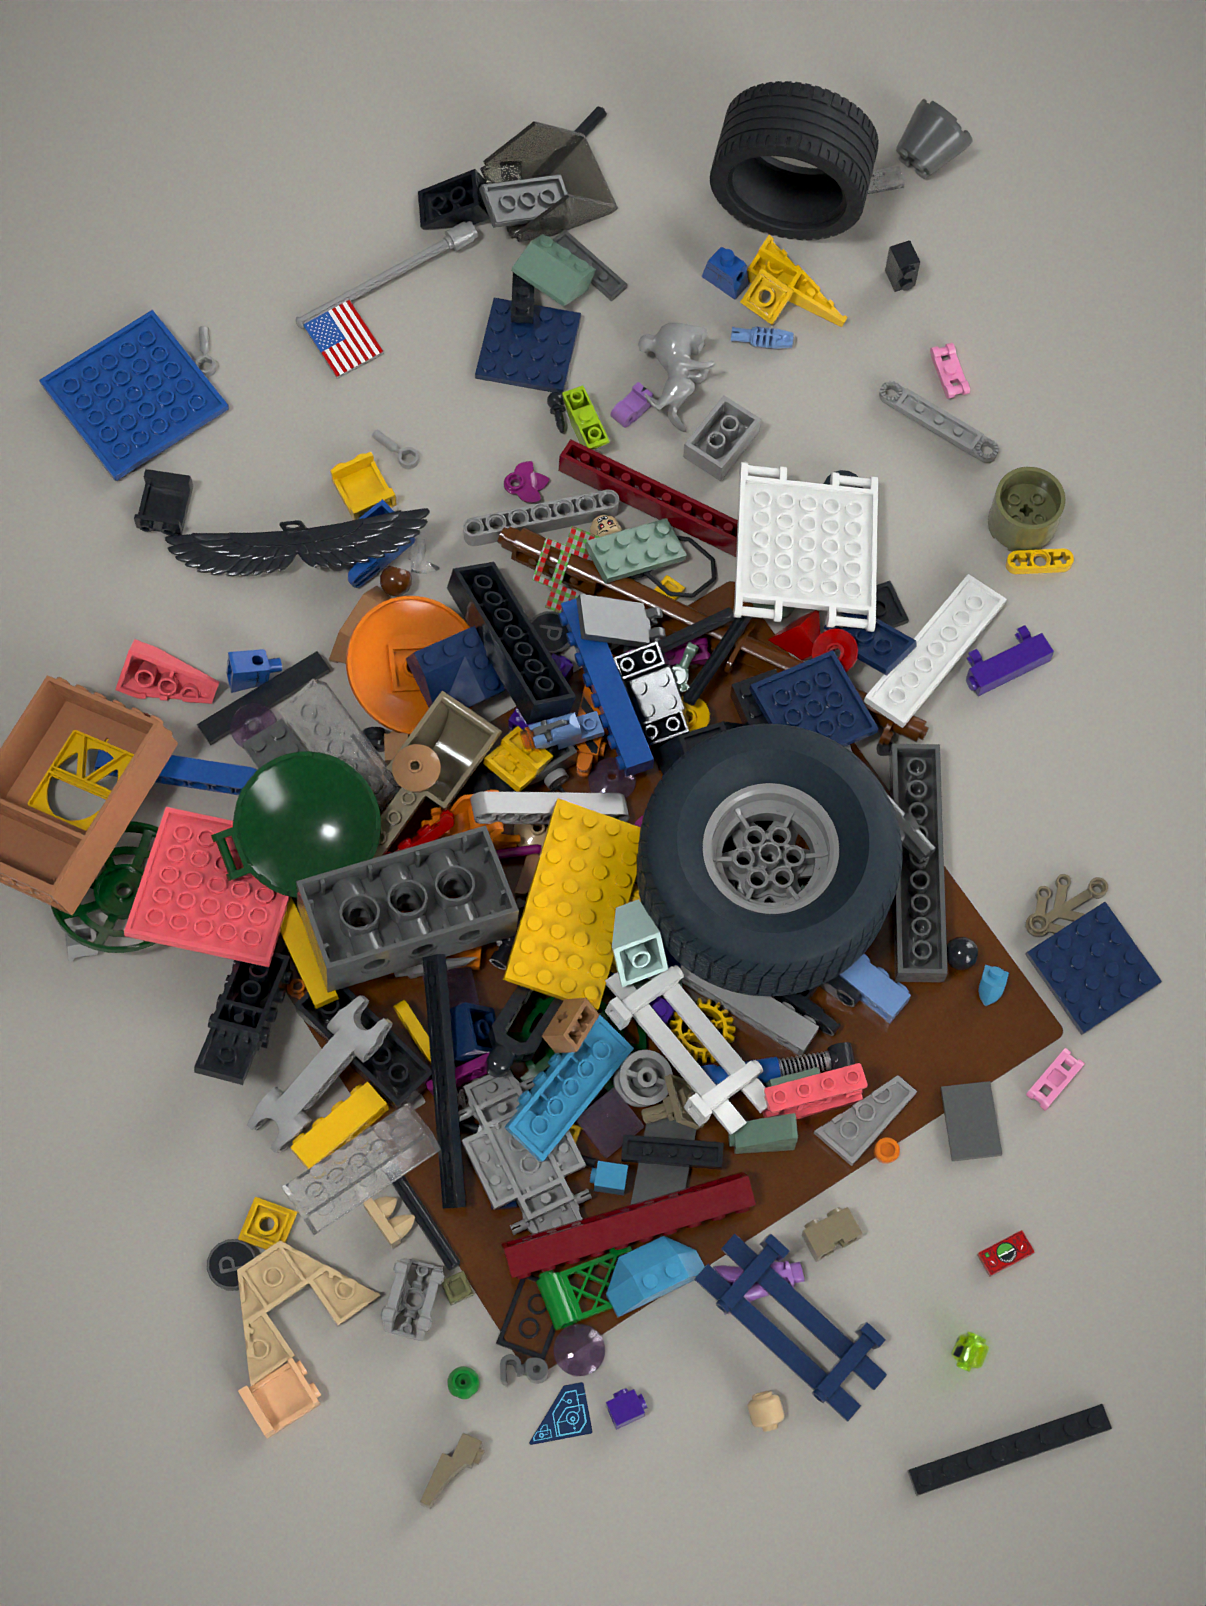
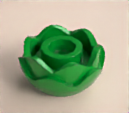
[447,1366,480,1399]

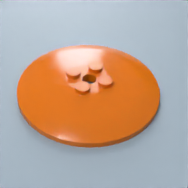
[346,596,472,735]

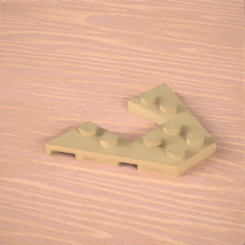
[237,1241,380,1387]

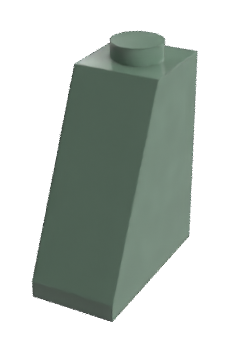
[728,1113,798,1154]

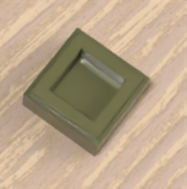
[441,1271,474,1306]

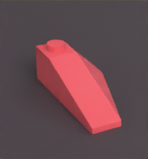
[115,639,220,704]

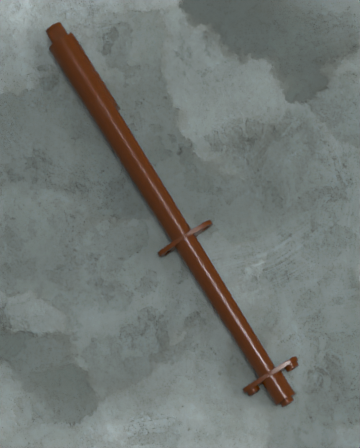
[497,527,929,746]

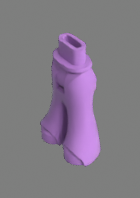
[713,1261,804,1315]

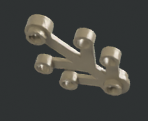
[1025,874,1108,937]

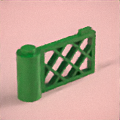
[536,1246,632,1330]

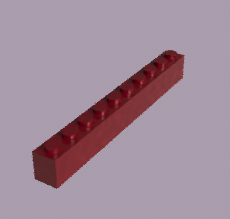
[558,439,738,557]
[501,1172,756,1279]

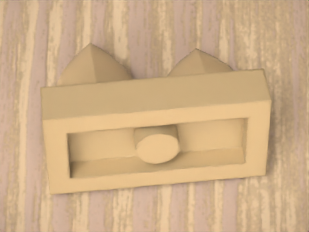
[363,1196,415,1249]

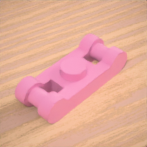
[930,343,970,399]
[1026,1048,1085,1111]

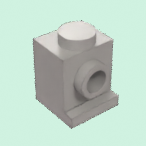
[65,924,99,961]

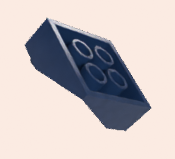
[406,626,505,708]

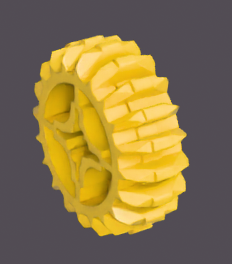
[669,998,735,1065]

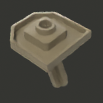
[642,1074,704,1129]

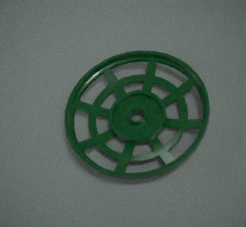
[51,821,159,953]

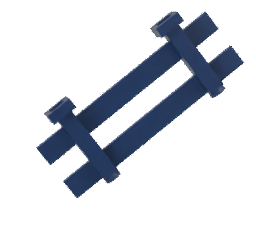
[694,1234,887,1422]

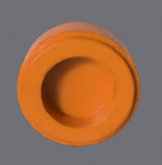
[874,1137,900,1164]

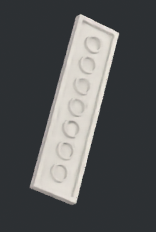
[864,574,1007,728]

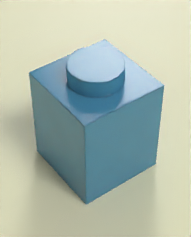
[590,1161,628,1196]

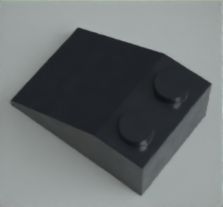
[418,169,490,230]

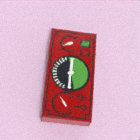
[977,1230,1035,1277]

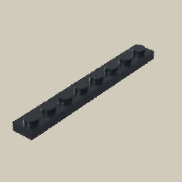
[907,1404,1112,1496]

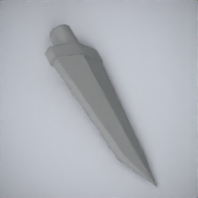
[394,957,477,979]

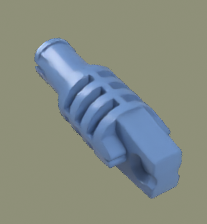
[731,326,794,349]

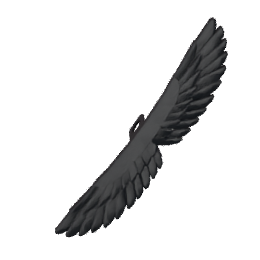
[165,508,430,577]

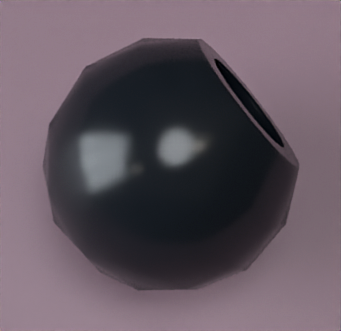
[947,937,978,970]

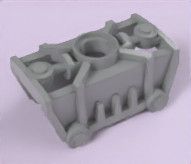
[380,1258,445,1341]

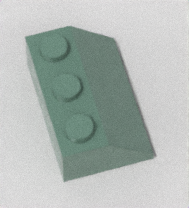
[511,234,596,306]

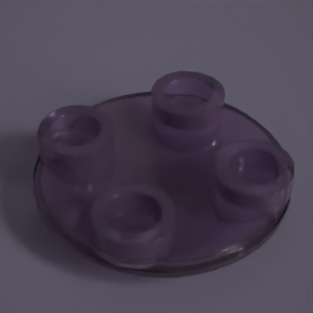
[554,1324,605,1377]

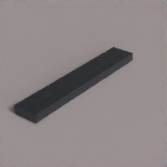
[197,651,330,745]

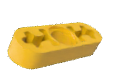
[1005,548,1074,574]
[393,1000,431,1066]

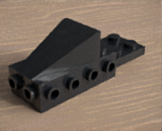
[194,952,293,1085]

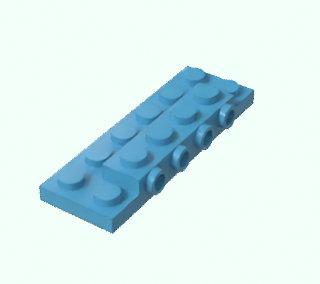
[504,1014,634,1162]

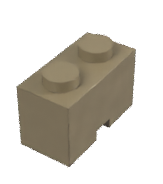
[801,1207,863,1262]

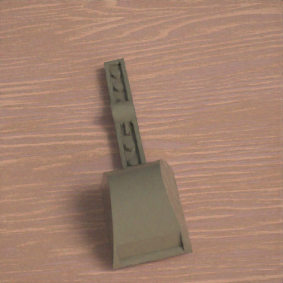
[373,691,502,858]

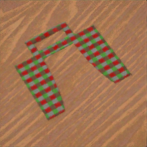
[532,526,599,613]

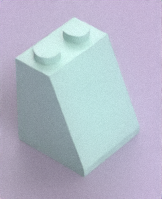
[612,899,668,987]

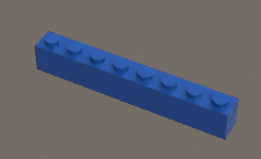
[558,599,654,777]

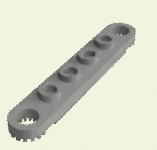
[879,381,999,462]

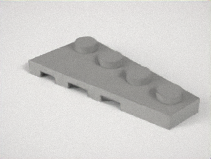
[814,1076,917,1166]

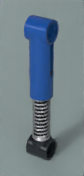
[700,1042,855,1085]

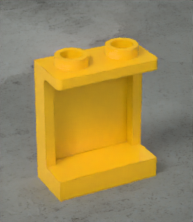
[330,452,397,520]

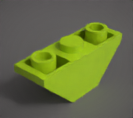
[562,385,610,449]

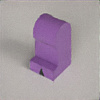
[610,382,653,428]

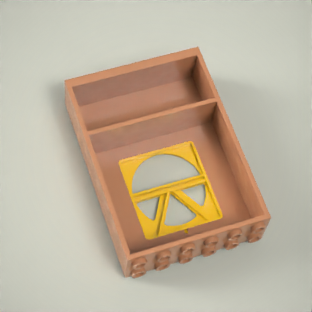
[0,675,178,916]

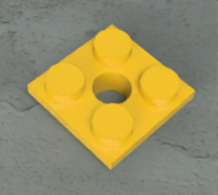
[740,268,794,325]
[238,1197,298,1250]

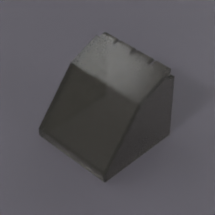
[480,121,618,242]

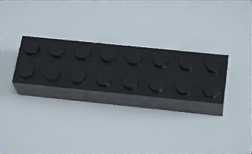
[447,562,576,724]

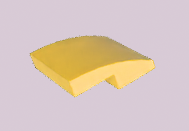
[483,726,553,792]

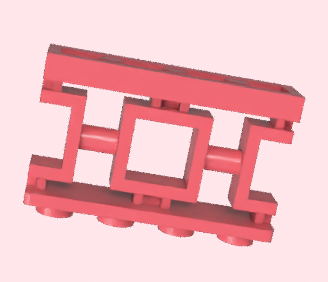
[763,1063,868,1119]

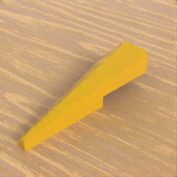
[747,235,848,327]

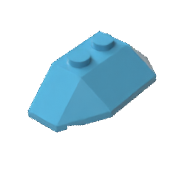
[606,1236,705,1317]

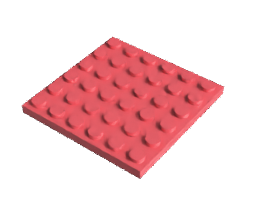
[124,807,290,967]

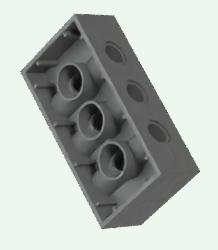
[296,825,519,993]

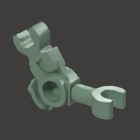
[672,642,699,693]

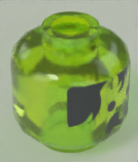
[951,1331,989,1372]

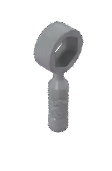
[195,326,217,377]
[372,430,419,469]

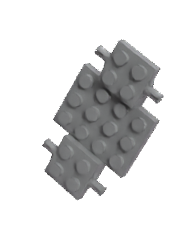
[458,1070,592,1235]

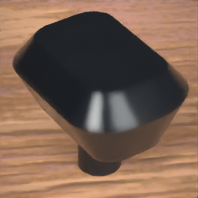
[876,741,894,756]

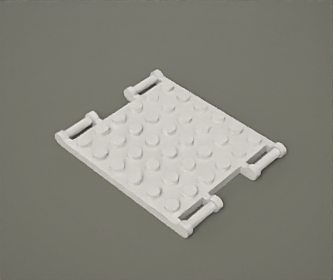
[733,462,878,632]

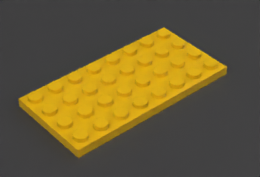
[503,798,641,1011]

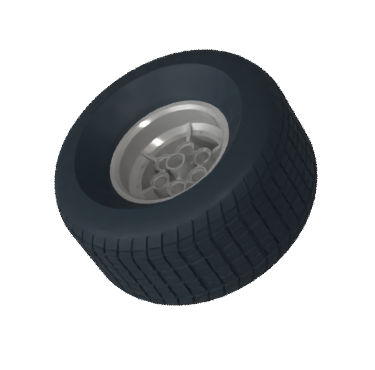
[637,724,902,996]

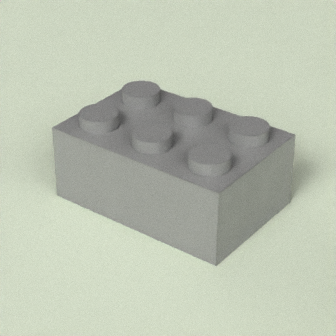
[683,395,761,481]

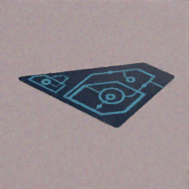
[529,1382,593,1445]

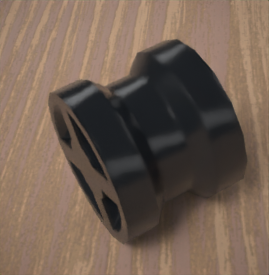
[362,727,386,753]

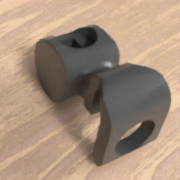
[500,1354,549,1387]

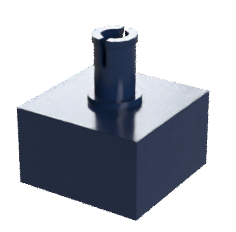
[450,1002,496,1062]

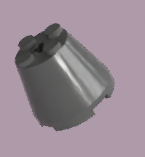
[896,98,973,179]

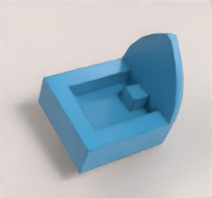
[979,965,1009,1006]

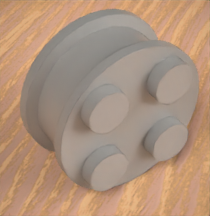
[613,1050,673,1107]

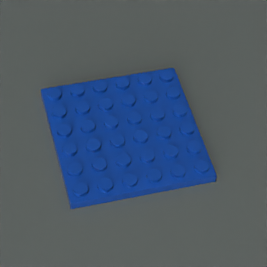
[39,310,229,481]

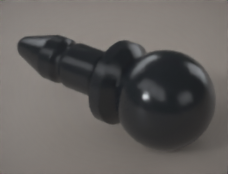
[547,392,566,433]

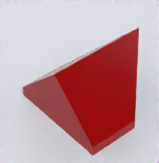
[768,610,820,661]

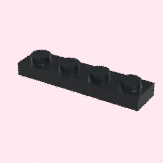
[621,1135,724,1170]

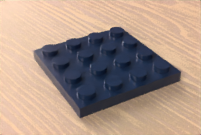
[475,298,581,394]
[749,650,879,747]
[1025,902,1162,1035]

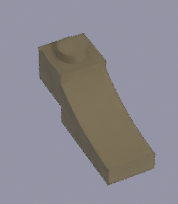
[420,1433,485,1509]

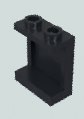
[134,469,193,535]

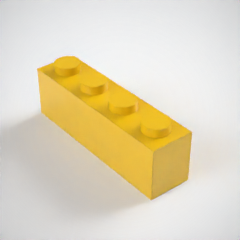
[290,1082,389,1175]

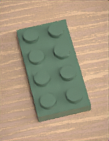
[585,518,687,583]

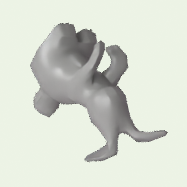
[638,323,715,432]

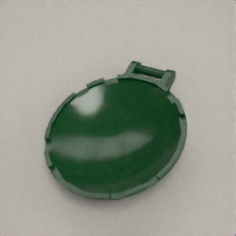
[211,751,381,898]

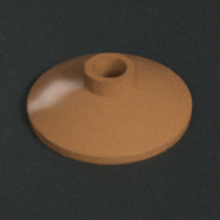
[392,744,441,792]

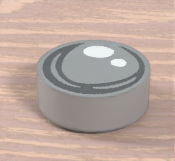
[544,768,569,790]

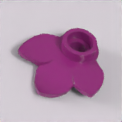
[504,461,549,503]

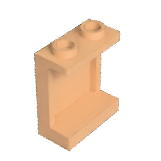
[238,1357,321,1439]

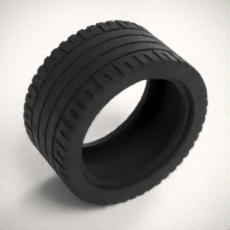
[709,81,879,240]

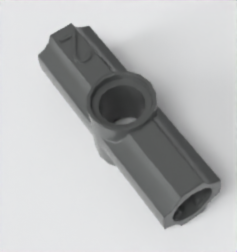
[888,795,935,863]

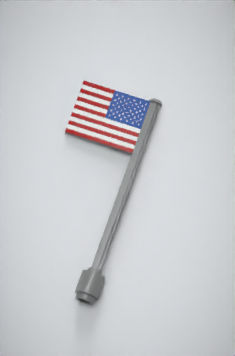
[296,221,478,379]

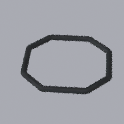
[644,536,716,598]

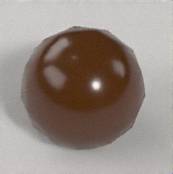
[380,565,412,597]

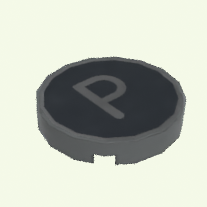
[530,611,570,656]
[207,1239,256,1291]

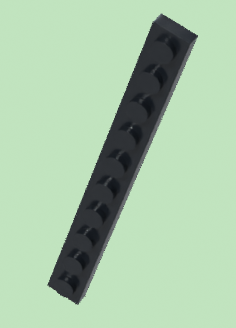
[422,954,466,1209]

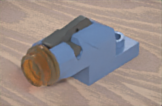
[520,711,604,750]

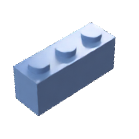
[838,954,911,1023]

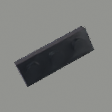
[511,272,534,324]

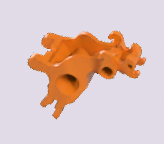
[421,790,521,850]

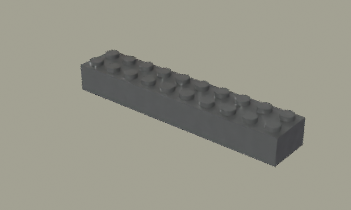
[889,744,947,982]

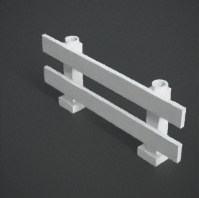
[605,965,767,1135]

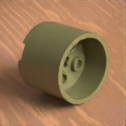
[988,467,1066,552]

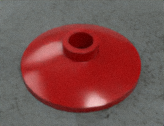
[812,629,858,672]

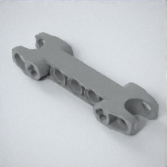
[247,995,393,1153]

